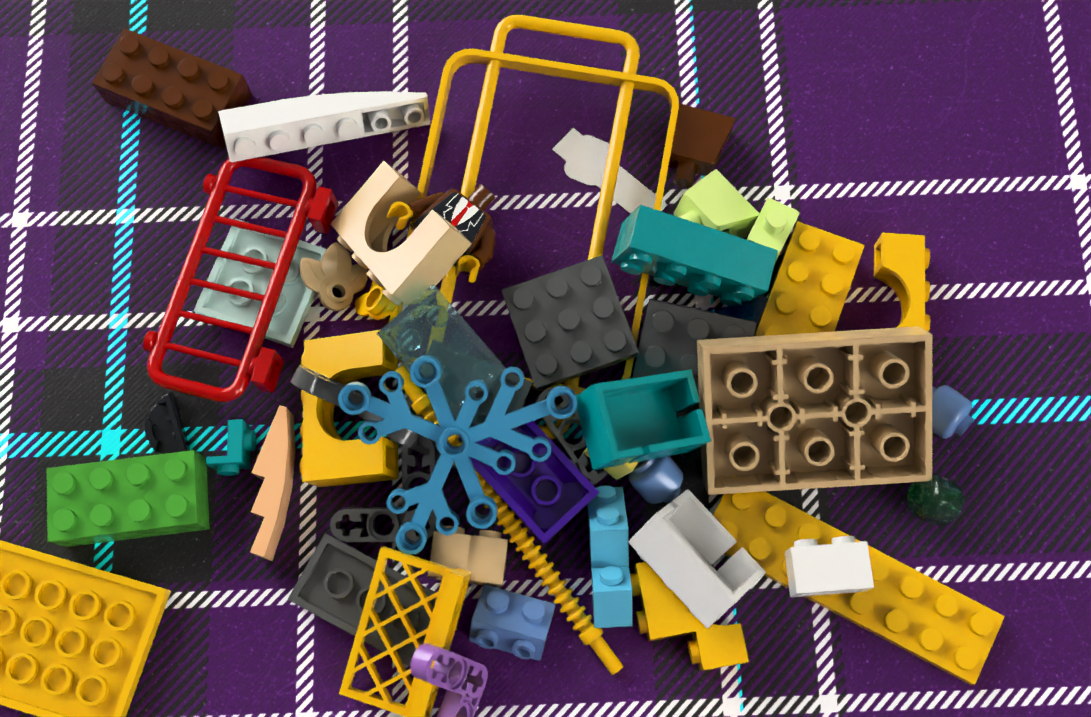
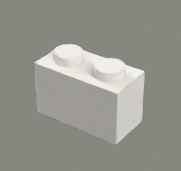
[784,536,874,597]

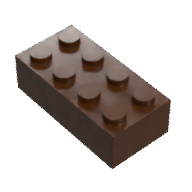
[92,28,252,149]

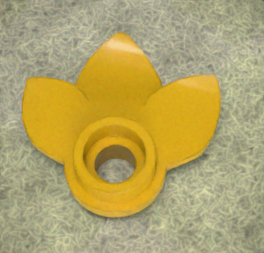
[355,280,396,320]

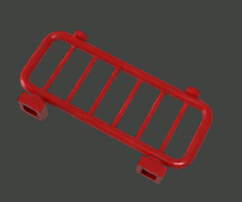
[143,157,339,402]

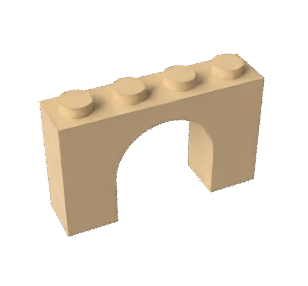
[331,161,472,310]

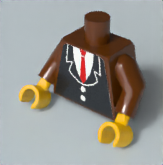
[387,184,496,283]

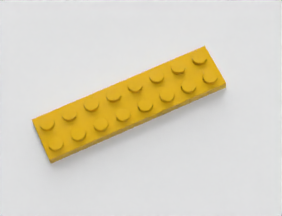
[713,475,1005,685]

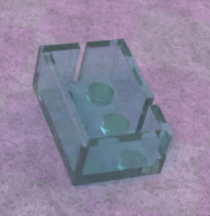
[376,284,510,420]

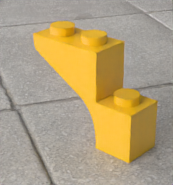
[630,562,749,671]

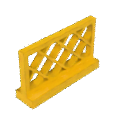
[339,546,472,717]

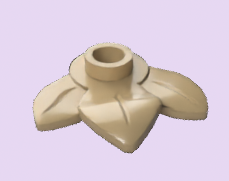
[300,242,368,311]

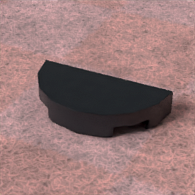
[145,392,190,454]

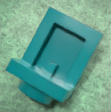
[206,419,256,476]

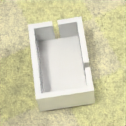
[628,489,766,628]

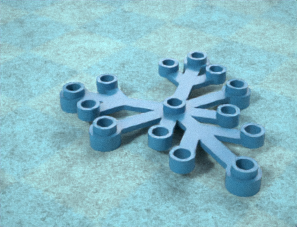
[338,355,577,555]

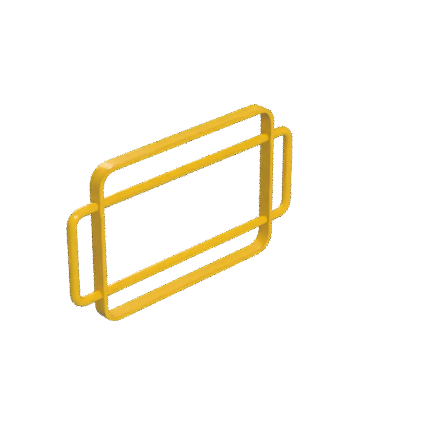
[387,15,679,440]

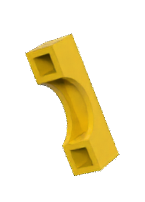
[874,233,930,332]

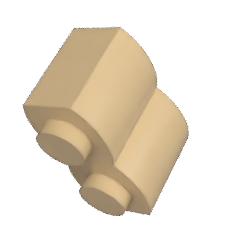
[428,526,508,587]

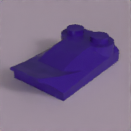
[470,412,600,544]

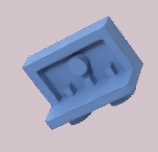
[469,584,556,661]

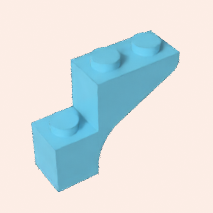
[587,485,632,628]

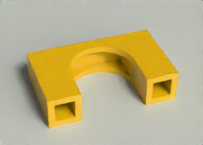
[300,330,399,487]

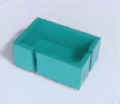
[576,369,711,470]

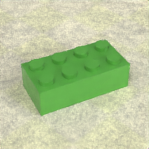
[47,450,210,547]

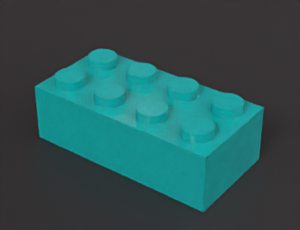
[611,205,778,307]

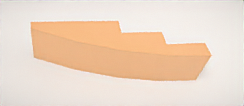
[250,405,295,561]

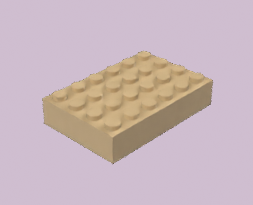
[697,326,932,495]

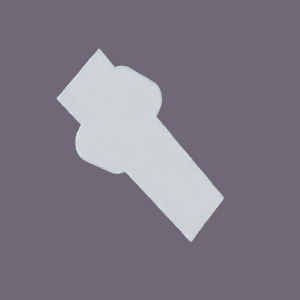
[552,128,668,214]

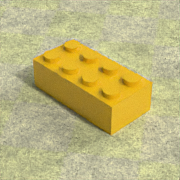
[754,221,865,336]

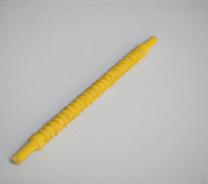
[395,365,624,675]

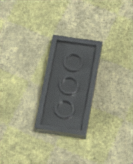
[287,533,437,667]

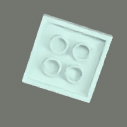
[193,218,327,348]

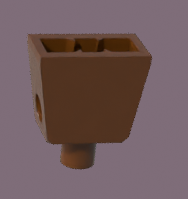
[668,103,735,188]

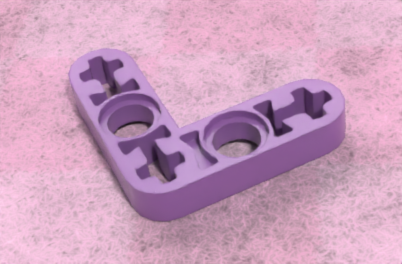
[411,643,488,717]

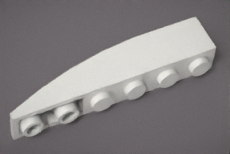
[218,92,430,163]

